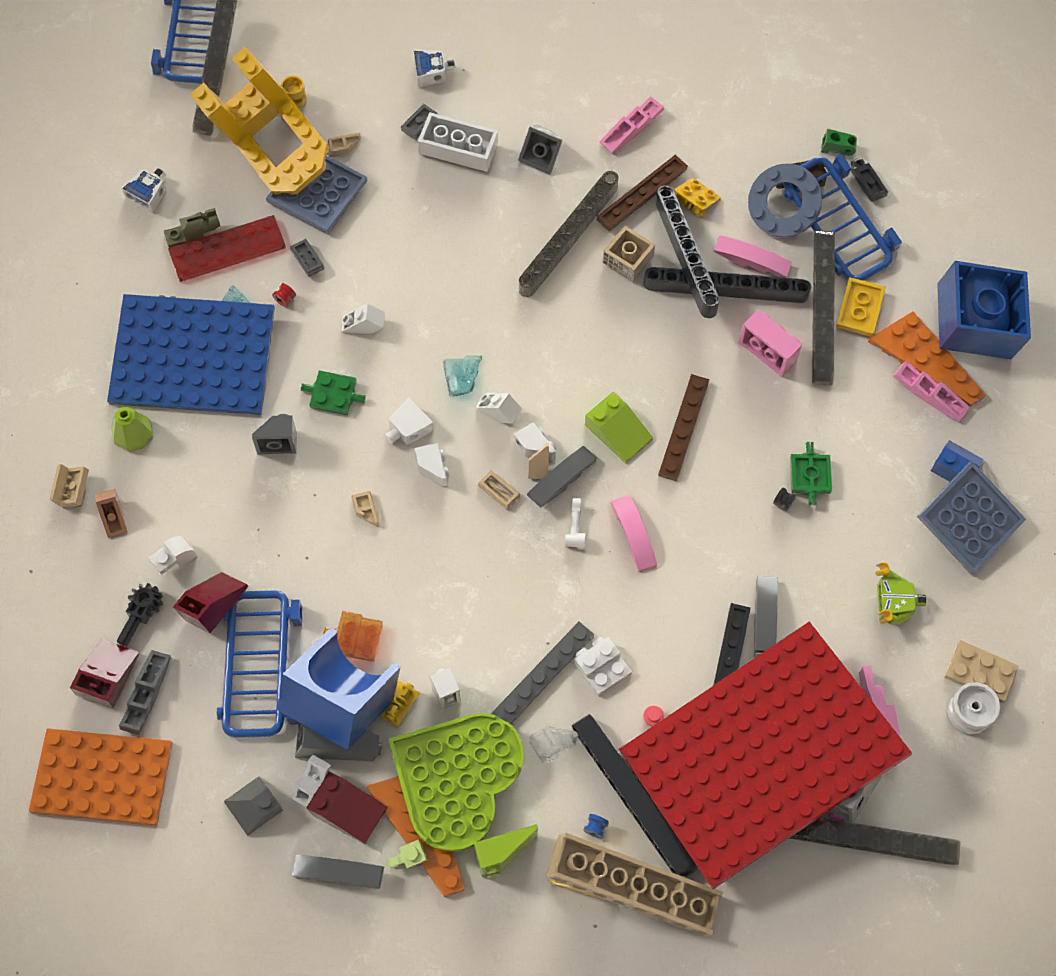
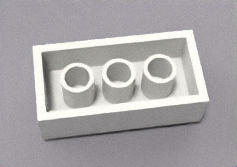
[418,112,498,172]

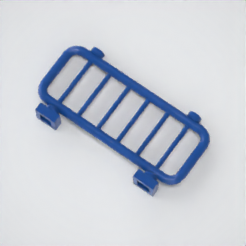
[151,0,231,84]
[783,154,902,281]
[217,590,303,738]

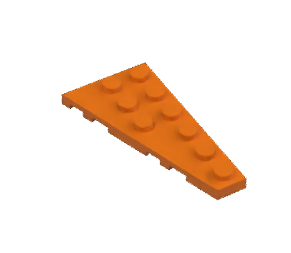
[868,311,986,407]
[366,776,465,897]

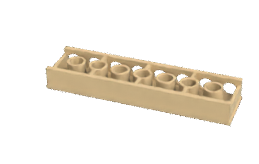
[546,833,723,936]

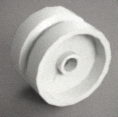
[947,682,1000,735]

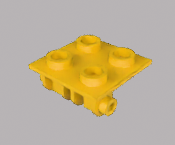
[674,178,721,217]
[379,680,420,727]

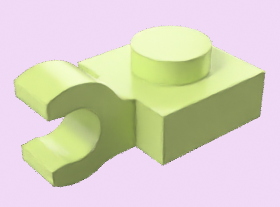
[387,839,428,868]

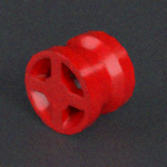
[272,283,296,307]

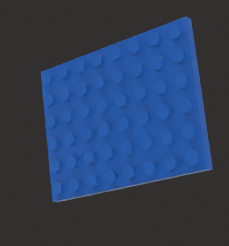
[107,294,275,415]

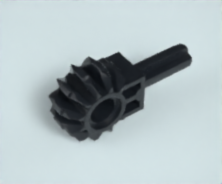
[117,583,163,647]

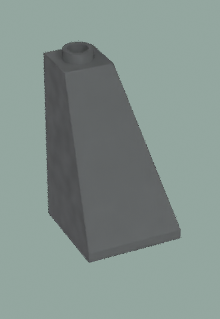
[295,722,382,761]

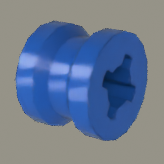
[583,814,609,839]

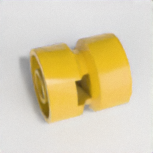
[281,75,307,109]

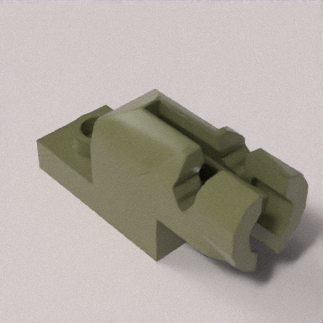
[164,208,221,249]

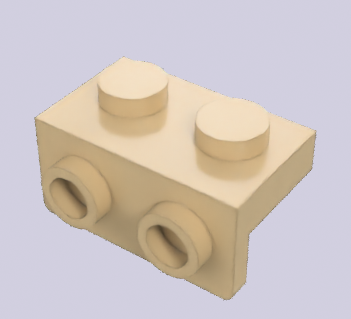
[50,464,89,508]

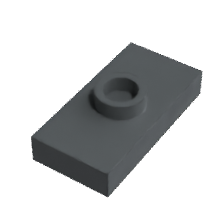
[290,239,324,277]

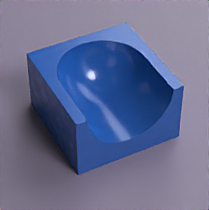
[937,261,1031,359]
[277,628,401,750]

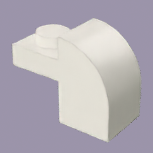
[148,536,197,575]
[291,755,331,807]

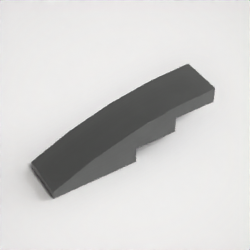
[527,446,597,508]
[754,575,778,653]
[119,650,171,735]
[292,855,384,889]

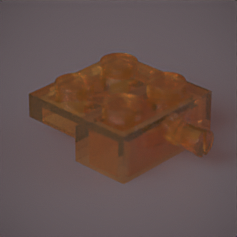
[323,611,383,662]

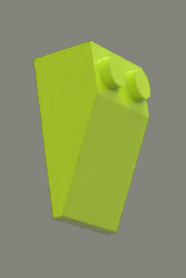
[585,391,653,463]
[474,824,538,878]

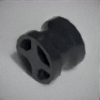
[773,487,797,512]

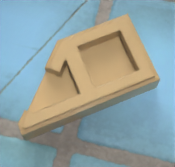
[327,132,361,157]
[528,443,549,479]
[351,491,379,526]

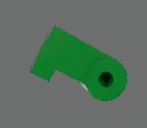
[821,129,857,156]

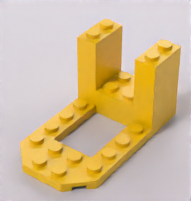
[190,46,330,195]

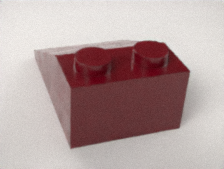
[306,771,388,844]

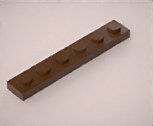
[597,154,688,231]
[658,374,710,482]

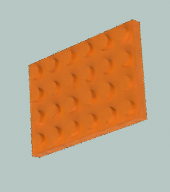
[29,728,173,826]

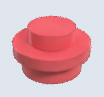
[643,706,664,726]

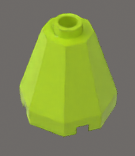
[111,407,153,452]

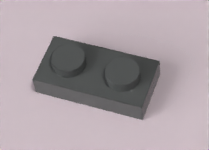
[401,104,437,140]

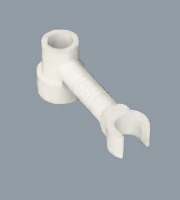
[565,498,586,550]

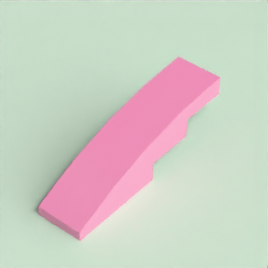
[599,96,664,154]
[714,235,792,278]
[893,361,970,422]
[859,666,900,736]

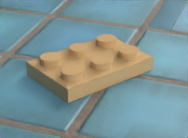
[945,640,1018,704]

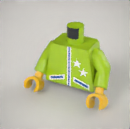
[875,562,926,626]

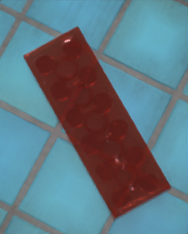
[168,215,286,282]

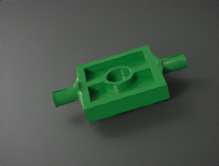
[301,370,366,415]
[790,442,832,506]

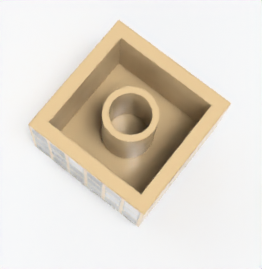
[602,226,656,282]

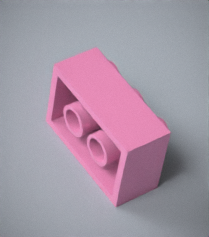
[739,310,802,377]

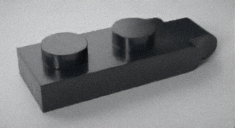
[850,157,888,202]

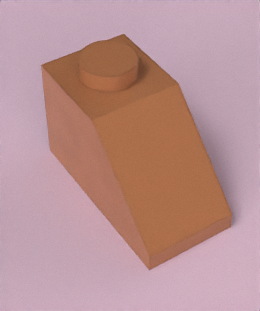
[96,489,128,538]

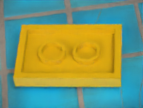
[836,277,886,337]

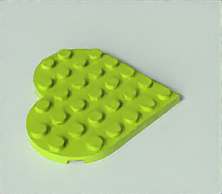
[388,713,524,852]

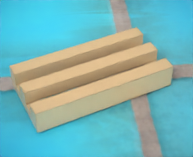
[478,470,520,510]

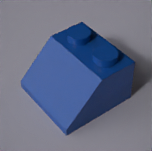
[931,440,984,482]

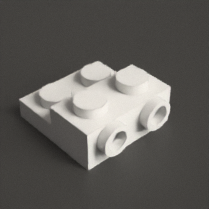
[574,637,632,696]

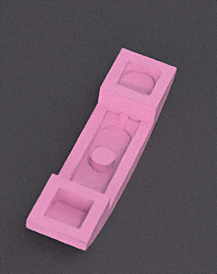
[611,495,657,572]

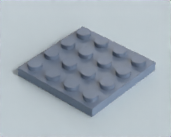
[266,156,368,234]
[917,462,1026,574]

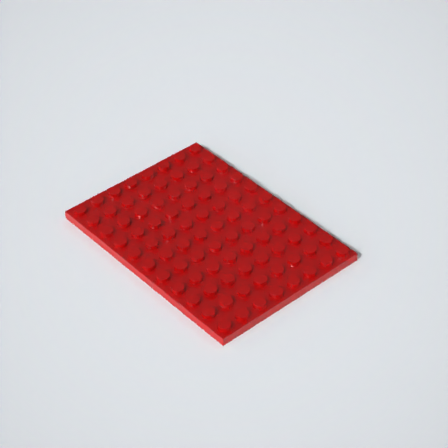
[619,621,912,890]

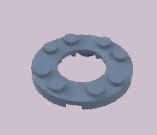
[748,163,822,237]

